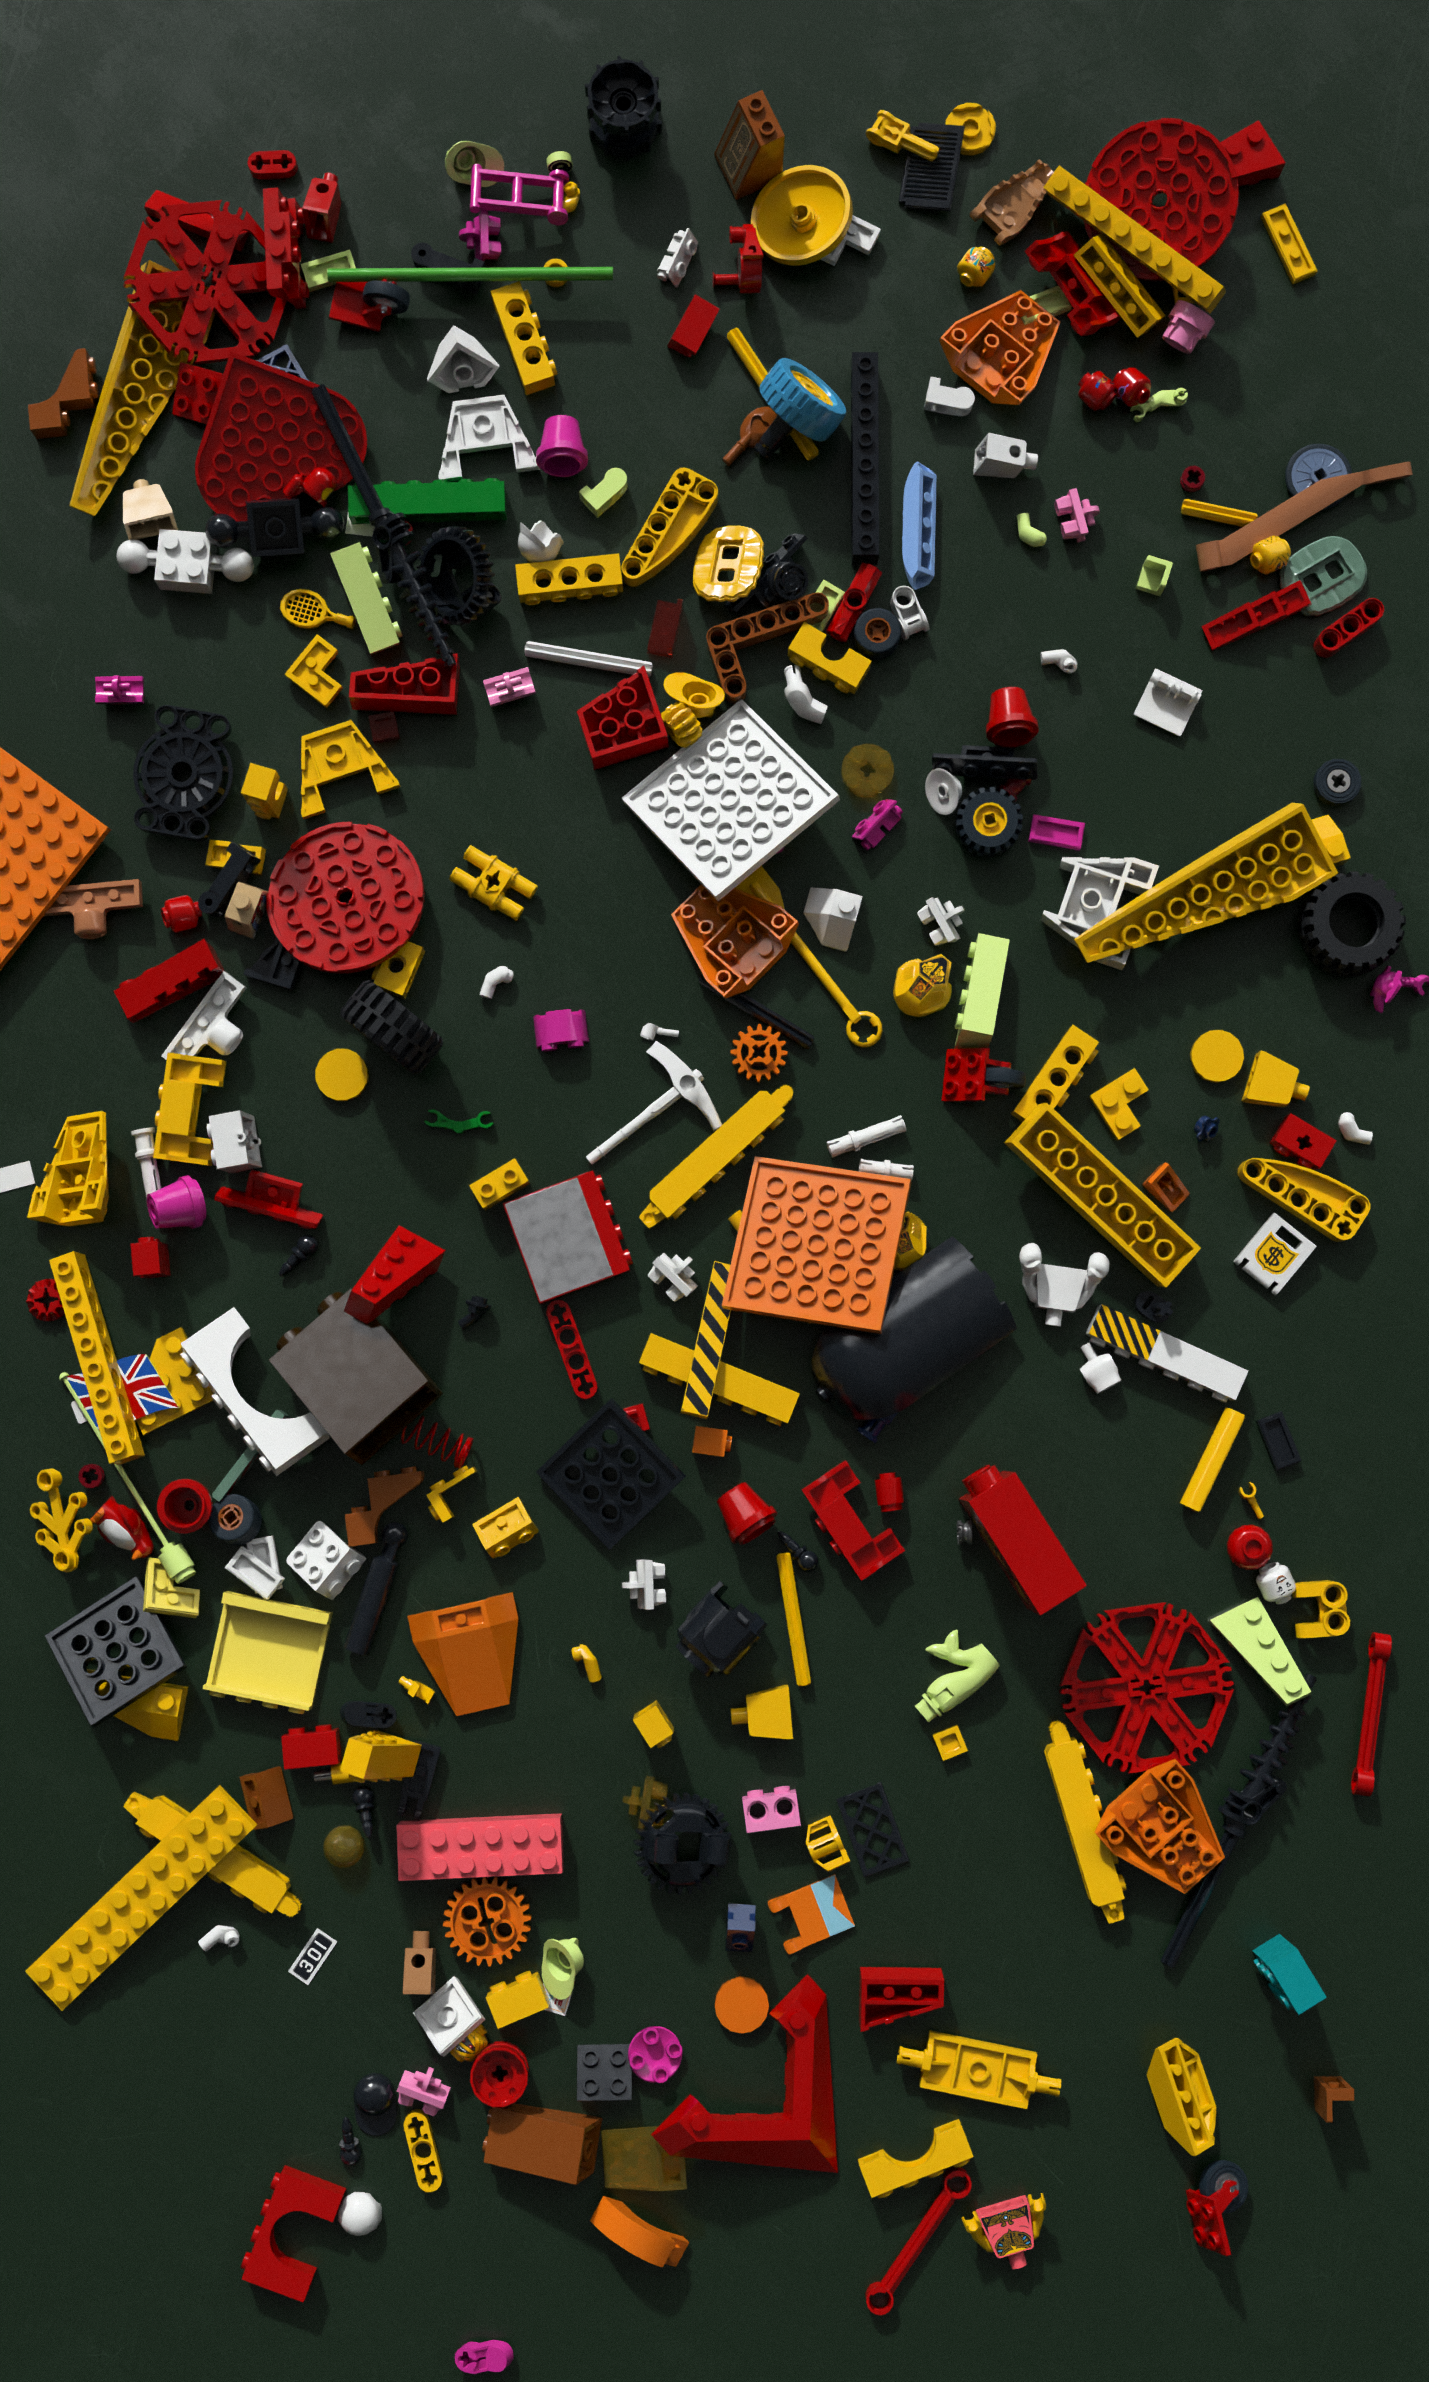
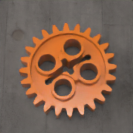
[443,1876,532,1967]

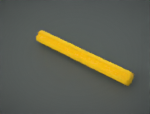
[776,1552,811,1686]

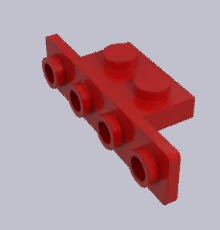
[214,1169,323,1229]

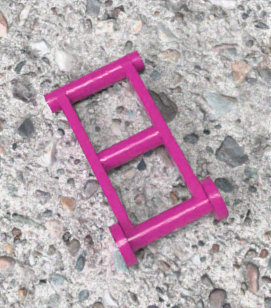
[470,164,569,225]

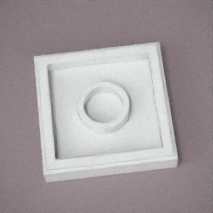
[413,1976,485,2057]

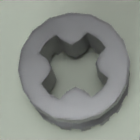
[957,1520,972,1545]

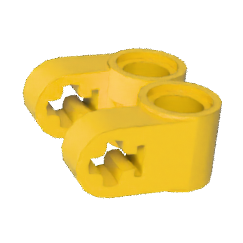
[1292,1580,1350,1638]

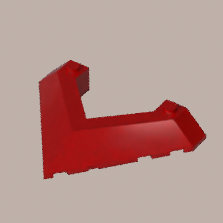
[651,1974,838,2173]

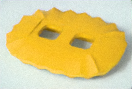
[693,525,764,602]

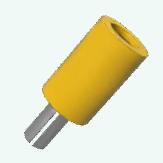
[313,1763,366,1785]

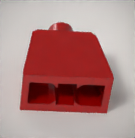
[302,173,341,243]

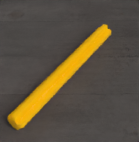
[727,328,819,461]

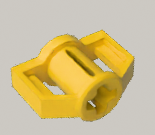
[805,1815,850,1872]

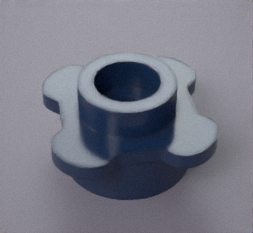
[1194,1116,1220,1141]

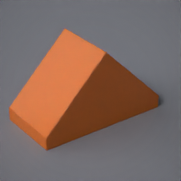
[1142,1162,1190,1212]

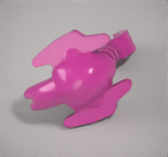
[1370,966,1429,1013]

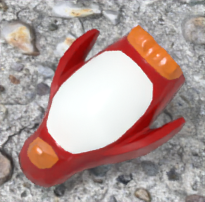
[90,1496,154,1561]

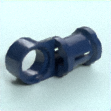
[856,1413,897,1444]

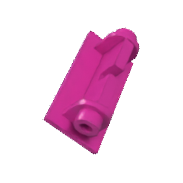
[851,799,903,850]

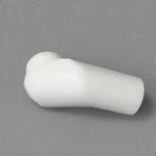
[1040,649,1078,674]
[198,1925,239,1952]

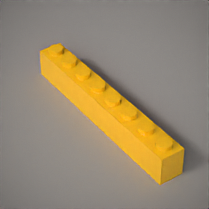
[1043,165,1226,314]

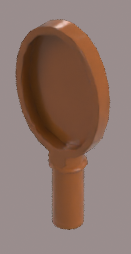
[722,407,778,466]

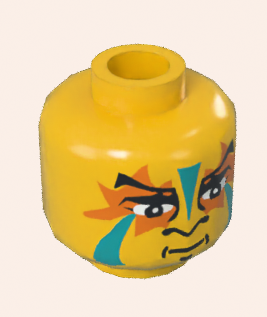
[957,247,995,287]

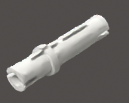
[826,1115,907,1158]

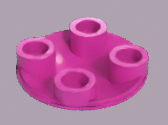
[628,2026,682,2083]

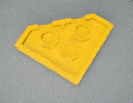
[136,1327,214,1435]

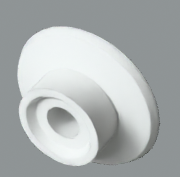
[925,768,962,815]

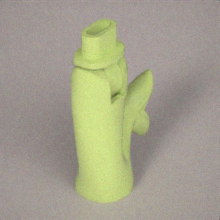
[915,1629,1000,1722]

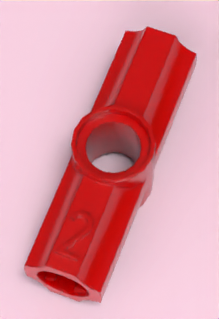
[826,562,882,642]

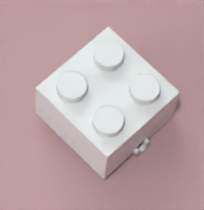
[207,1110,262,1173]

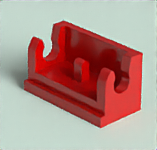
[667,294,720,358]

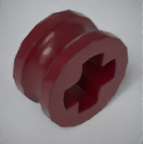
[1180,466,1205,492]
[78,1464,105,1488]

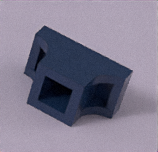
[725,1904,756,1952]

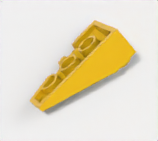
[87,1669,189,1741]

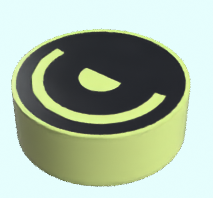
[546,151,573,173]

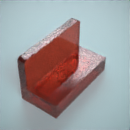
[647,599,683,658]

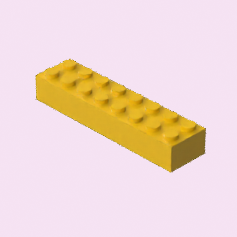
[1004,1103,1201,1288]

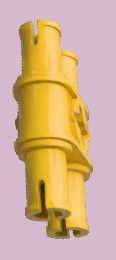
[449,845,538,921]

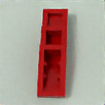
[1202,580,1312,650]

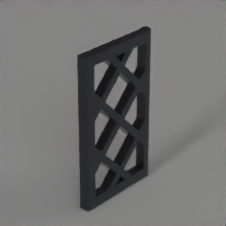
[836,1782,909,1877]

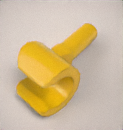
[1239,1482,1264,1519]

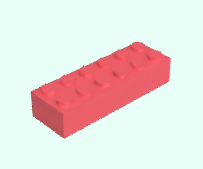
[397,1813,564,1881]

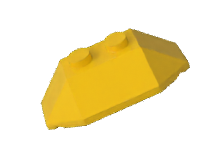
[1147,2038,1216,2156]

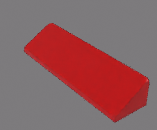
[144,190,250,252]

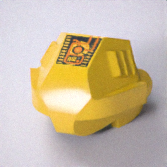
[893,954,952,1017]
[894,1212,927,1271]

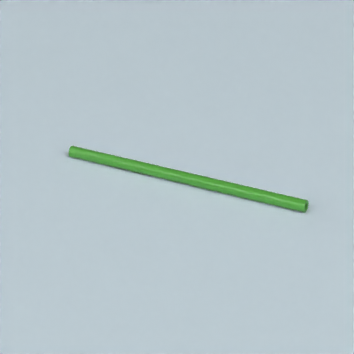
[327,267,613,282]

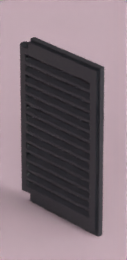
[899,123,965,211]

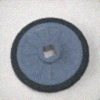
[1285,444,1352,510]

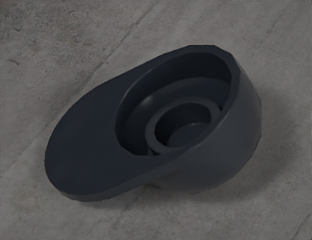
[353,2073,397,2135]

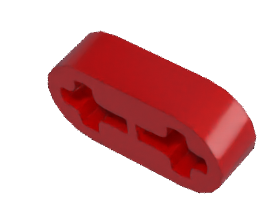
[247,150,298,179]

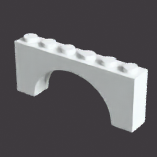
[180,1307,330,1476]

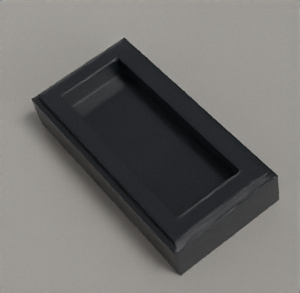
[1256,1411,1302,1471]

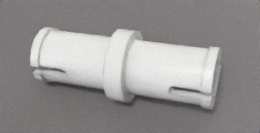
[859,1159,914,1181]

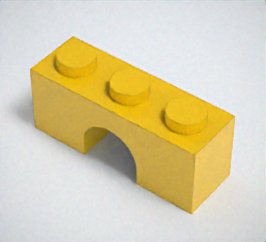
[787,622,872,694]
[241,763,288,820]

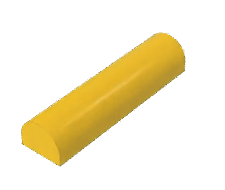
[1180,1407,1245,1512]

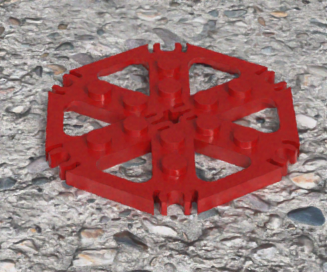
[123,200,286,365]
[1059,1602,1234,1774]

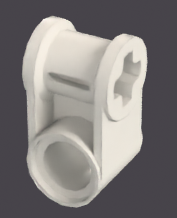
[890,586,930,640]

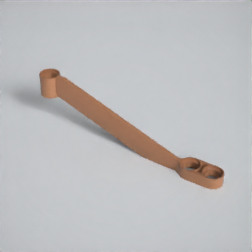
[1195,462,1413,571]

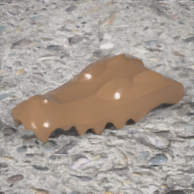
[969,159,1054,246]

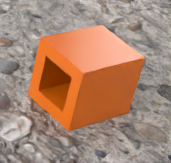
[692,1426,732,1457]

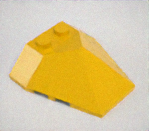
[27,1111,109,1227]

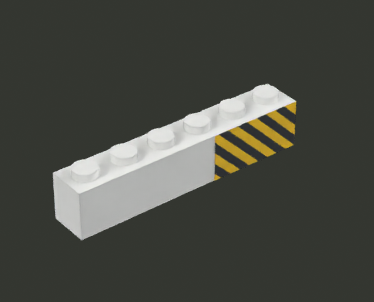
[1085,1304,1248,1403]

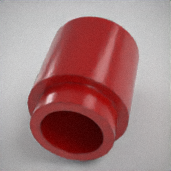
[874,1472,904,1512]

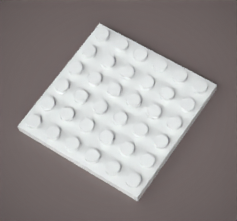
[622,699,840,901]

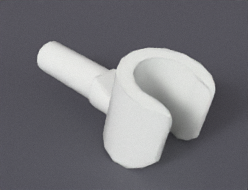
[640,1023,679,1041]

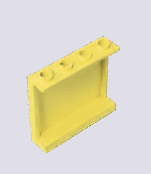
[202,1591,333,1714]

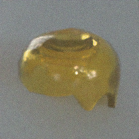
[323,1825,364,1868]

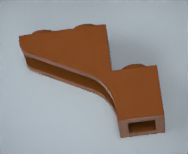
[28,348,99,439]
[345,1466,424,1547]

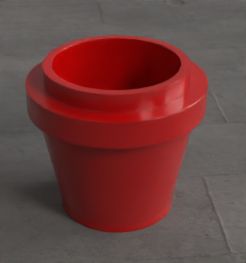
[986,687,1039,747]
[157,1479,213,1533]
[716,1482,778,1545]

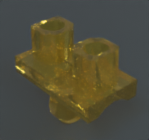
[622,1776,668,1829]

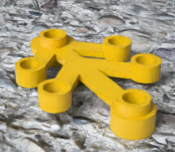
[30,1468,93,1572]

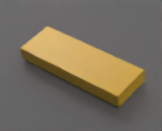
[1261,203,1318,285]

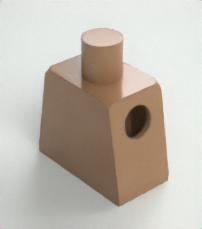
[403,1931,436,1994]

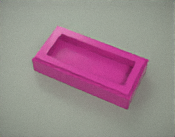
[1028,814,1085,850]

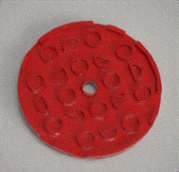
[1084,118,1239,281]
[266,822,425,974]

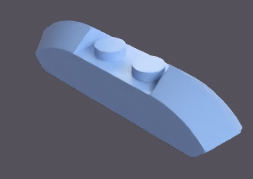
[902,461,937,590]

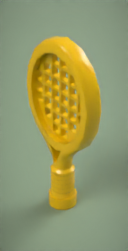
[280,589,356,629]

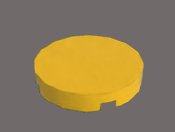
[945,103,996,155]
[1190,1030,1244,1083]
[315,1049,368,1101]

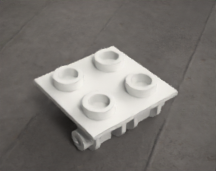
[1133,668,1203,737]

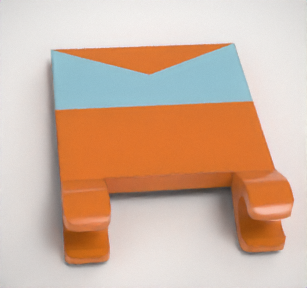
[768,1874,855,1954]

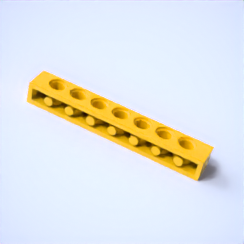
[49,1251,145,1465]

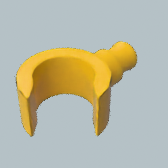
[399,1676,435,1704]

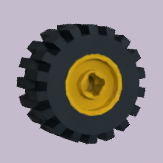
[955,787,1023,857]

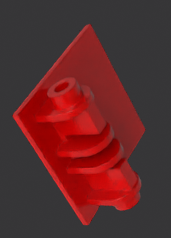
[172,362,223,424]

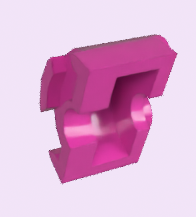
[533,1009,589,1051]

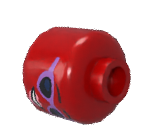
[1113,367,1151,407]

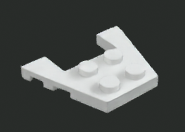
[438,395,540,482]

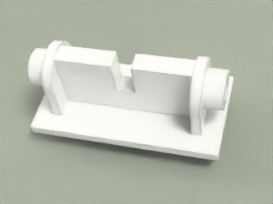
[657,228,698,288]

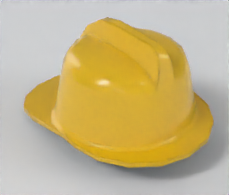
[663,672,725,718]

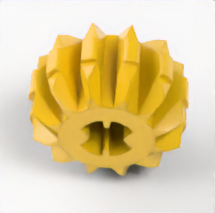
[661,701,702,748]

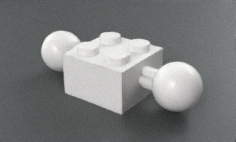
[116,529,254,594]

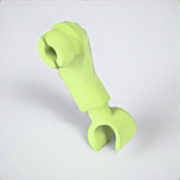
[1130,388,1188,422]

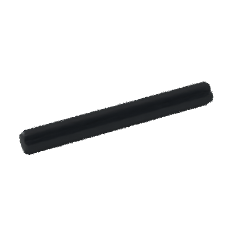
[699,974,815,1049]

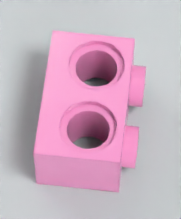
[742,1786,801,1833]

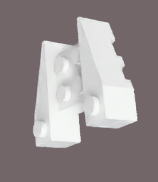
[1041,857,1159,970]

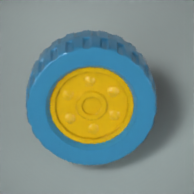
[755,358,846,459]

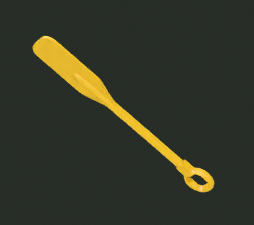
[735,866,883,1047]

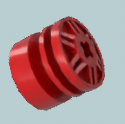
[470,2041,529,2107]

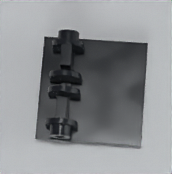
[577,2044,632,2102]

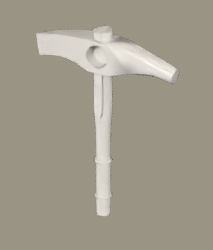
[586,1041,722,1165]

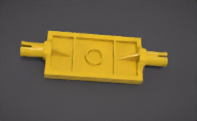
[897,2030,1061,2109]

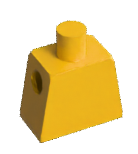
[1241,1050,1310,1107]
[731,1685,793,1739]

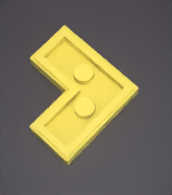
[143,1557,200,1618]

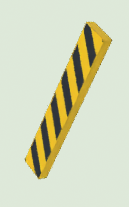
[681,1261,731,1419]

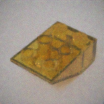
[601,2126,687,2191]

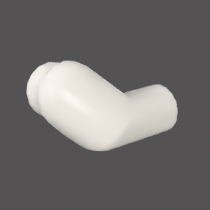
[479,966,514,999]
[1338,1112,1373,1145]

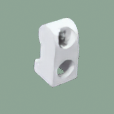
[924,377,975,416]

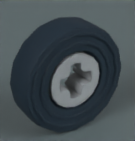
[1313,759,1361,806]

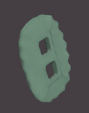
[1279,536,1367,616]

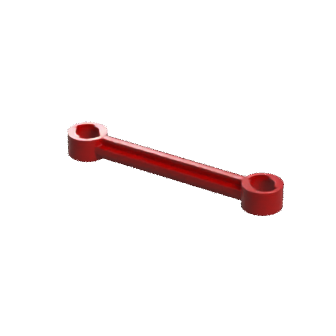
[1351,1632,1392,1797]
[865,2167,972,2315]

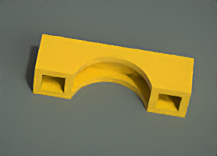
[858,2119,974,2198]

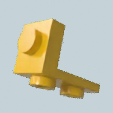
[427,1465,477,1523]

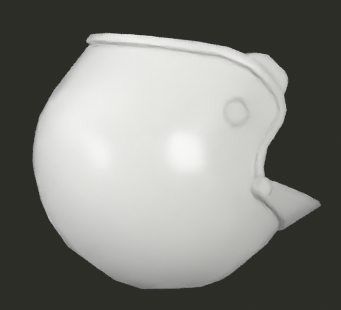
[518,520,564,563]

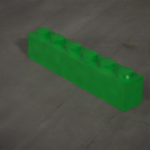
[348,478,507,524]

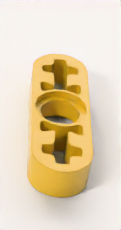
[404,2109,443,2192]

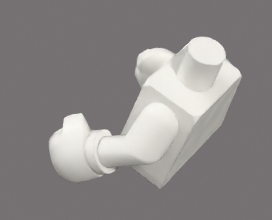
[1019,1243,1110,1327]

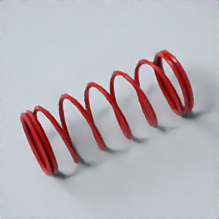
[401,1416,474,1469]

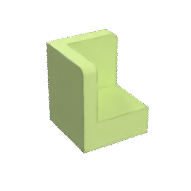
[1136,555,1173,596]

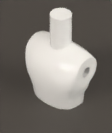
[1080,1343,1121,1394]

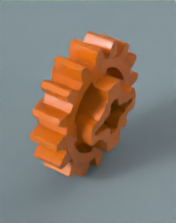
[730,1024,788,1082]

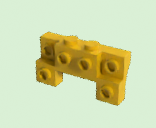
[153,1052,226,1166]

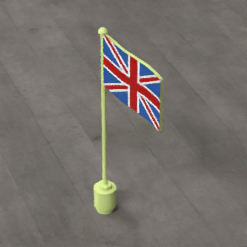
[59,1354,196,1584]

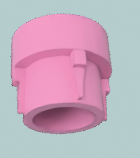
[1162,300,1215,354]

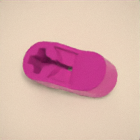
[455,2340,514,2374]

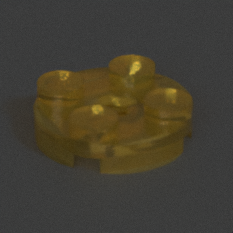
[841,744,894,797]

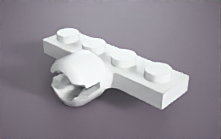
[161,971,247,1060]

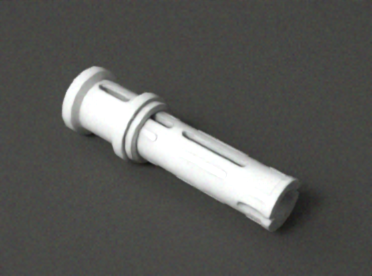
[131,1127,161,1208]

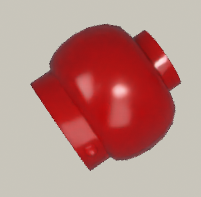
[1227,1525,1273,1570]

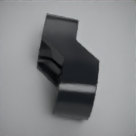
[340,1700,397,1728]

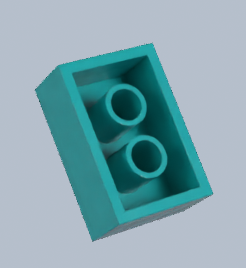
[1252,1934,1327,2015]

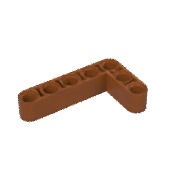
[706,592,829,704]

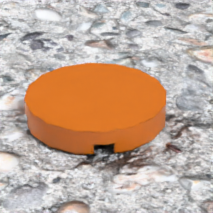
[715,1976,769,2034]

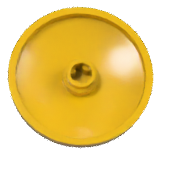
[751,165,853,265]

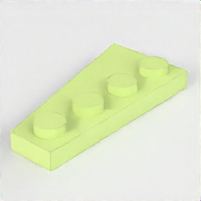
[1210,1597,1311,1706]

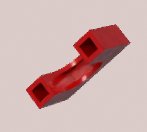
[240,2165,346,2303]

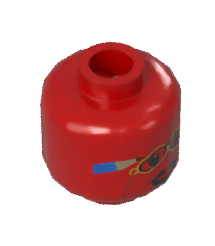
[1078,371,1117,411]

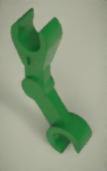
[424,1109,494,1134]

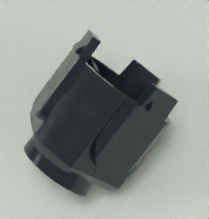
[675,1581,768,1678]

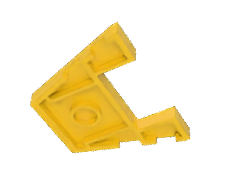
[301,720,400,819]

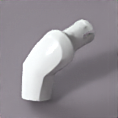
[784,665,828,724]

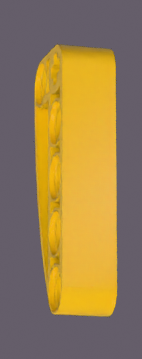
[621,468,718,587]
[1238,1158,1370,1242]

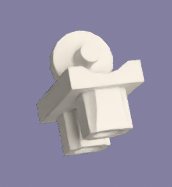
[917,897,964,946]
[648,1253,698,1302]
[622,1559,666,1610]

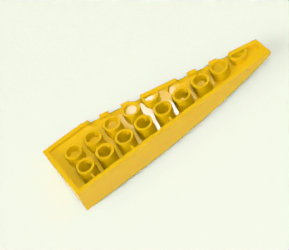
[69,260,215,516]
[1074,802,1338,963]

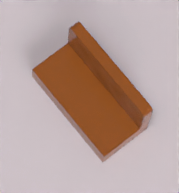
[240,1766,293,1830]
[1314,2076,1354,2123]

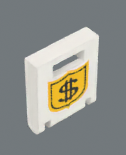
[1233,1213,1317,1296]

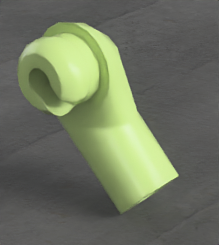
[1016,513,1047,547]

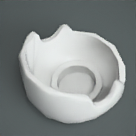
[337,2192,382,2236]

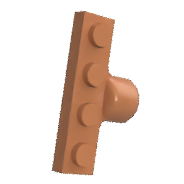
[43,879,143,939]

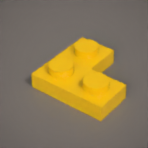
[285,634,343,708]
[1089,1068,1149,1141]

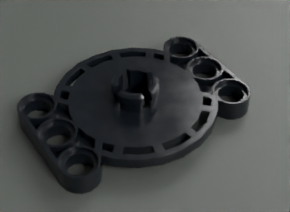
[133,705,234,842]

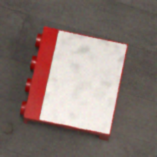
[503,1170,633,1305]

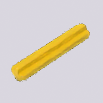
[1181,499,1258,527]

